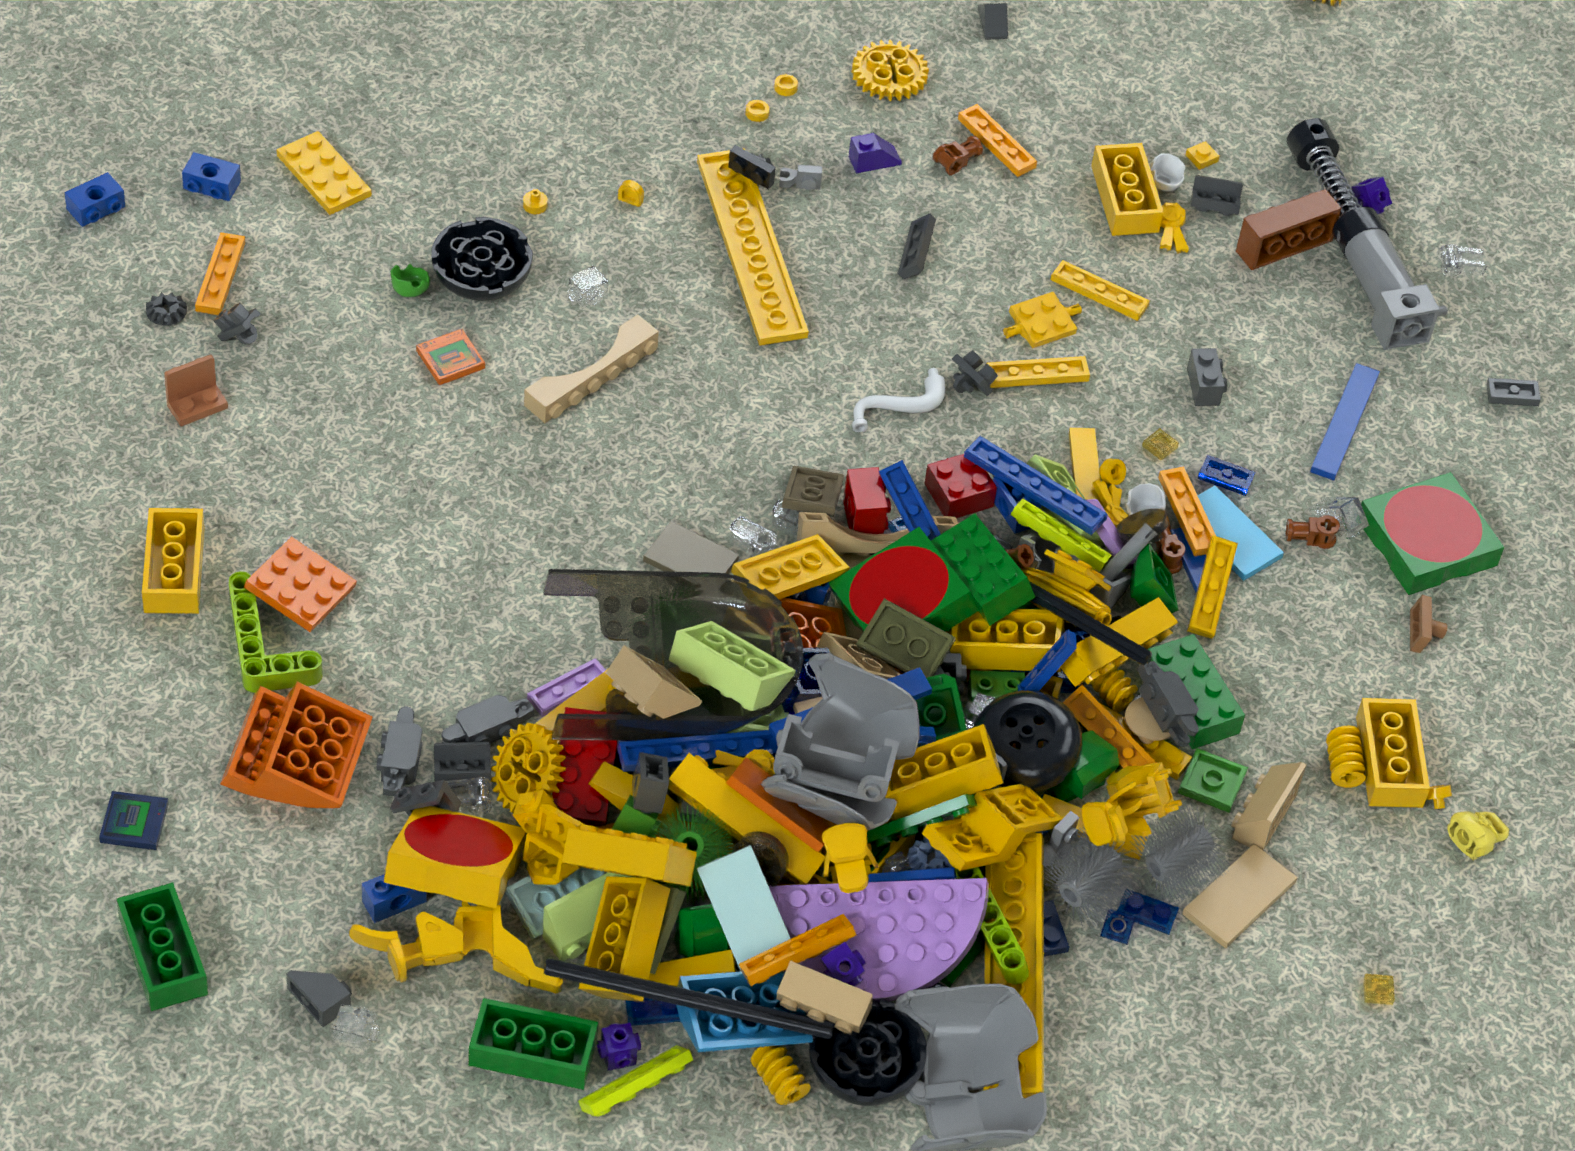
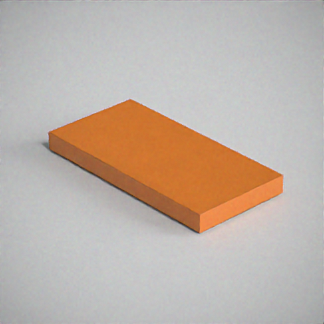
[726,757,836,852]

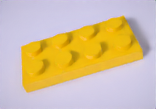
[276,131,372,215]
[731,534,850,605]

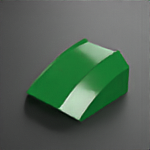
[1130,543,1179,614]
[915,674,968,741]
[1061,731,1119,799]
[674,904,731,958]

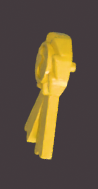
[1160,202,1189,254]
[1093,480,1131,534]
[711,749,775,778]

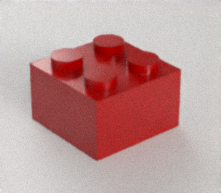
[924,453,997,518]
[843,467,891,534]

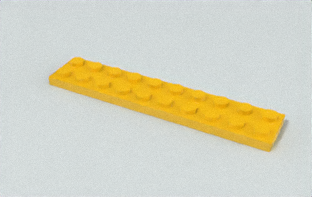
[697,148,809,346]
[983,833,1044,1098]

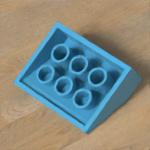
[676,971,813,1052]

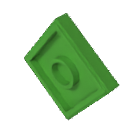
[1178,748,1248,813]

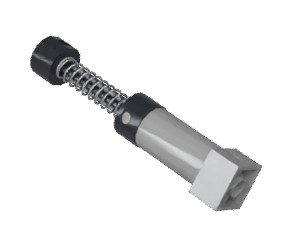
[1287,118,1448,350]

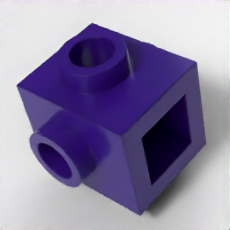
[1351,177,1393,214]
[820,942,866,987]
[597,1023,641,1071]

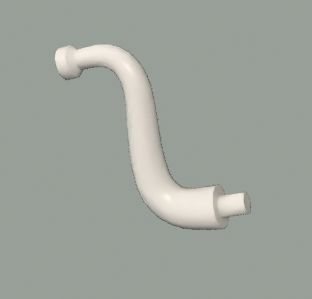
[852,368,945,432]

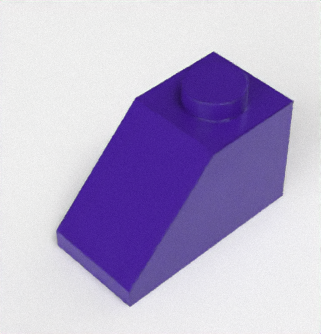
[848,133,902,174]

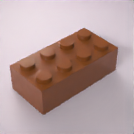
[1236,189,1341,271]

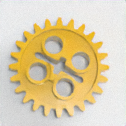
[852,40,929,101]
[491,723,566,812]

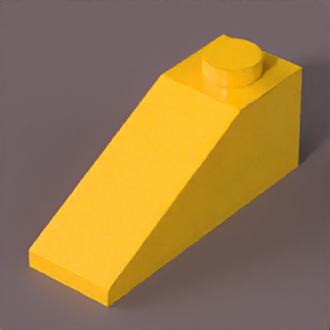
[588,762,679,835]

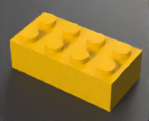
[1091,143,1164,236]
[142,508,205,614]
[950,609,1065,672]
[1356,698,1430,808]
[885,724,1003,820]
[562,824,697,887]
[578,876,670,1002]

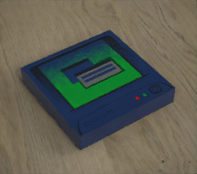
[99,791,169,850]

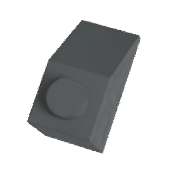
[286,970,352,1027]

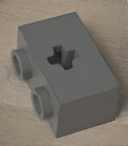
[632,752,669,814]

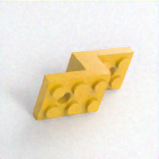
[922,784,1063,871]

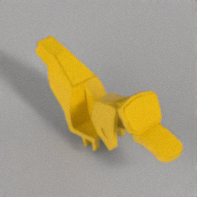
[1082,762,1182,846]
[822,823,879,893]
[349,901,563,994]

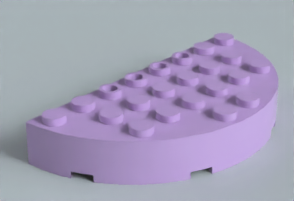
[769,878,989,1002]

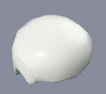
[1150,153,1185,192]
[1126,483,1166,524]

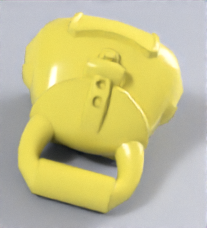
[1447,811,1509,861]

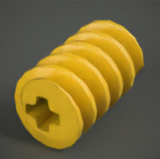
[1090,666,1138,713]
[1326,725,1366,788]
[750,1045,811,1105]

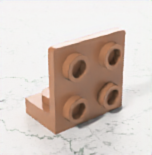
[164,354,228,427]

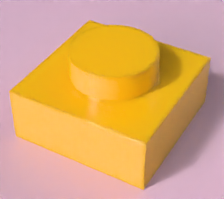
[1185,141,1220,170]

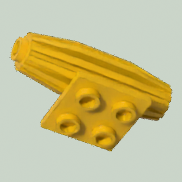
[1021,549,1112,626]

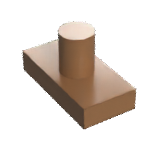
[1410,594,1448,653]

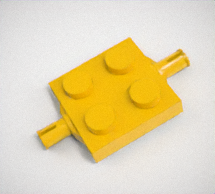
[1003,291,1082,349]

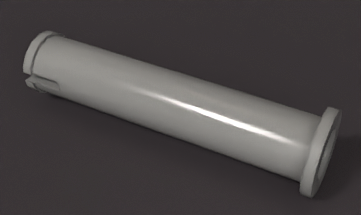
[1095,523,1157,586]

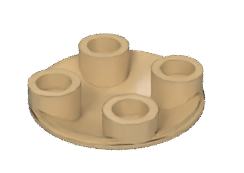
[1124,698,1171,744]

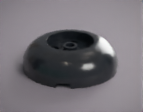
[431,217,533,301]
[973,690,1083,792]
[809,999,927,1106]

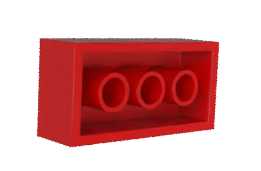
[552,707,621,827]

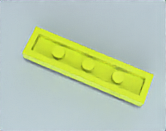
[1010,498,1112,572]
[578,1045,693,1117]

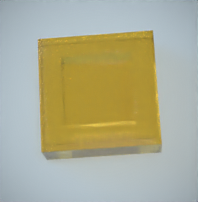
[1142,428,1179,460]
[1363,974,1395,1005]

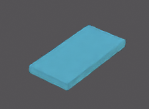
[1197,485,1284,581]

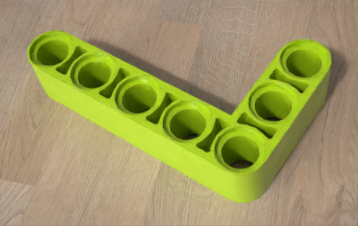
[228,571,323,693]
[952,866,1029,985]

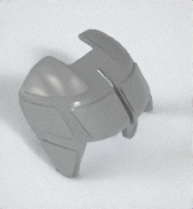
[761,653,920,830]
[895,984,1047,1151]

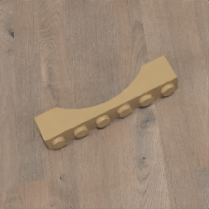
[524,314,659,423]
[797,512,958,556]

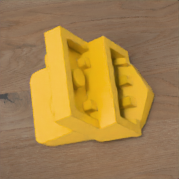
[522,804,585,885]

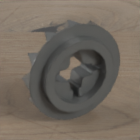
[146,292,187,326]

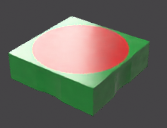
[1356,472,1504,595]
[828,527,979,632]

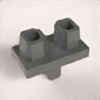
[214,303,261,345]
[952,350,998,396]

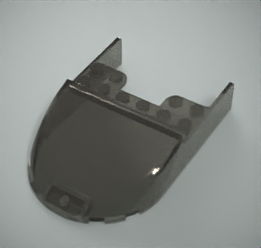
[543,569,803,741]

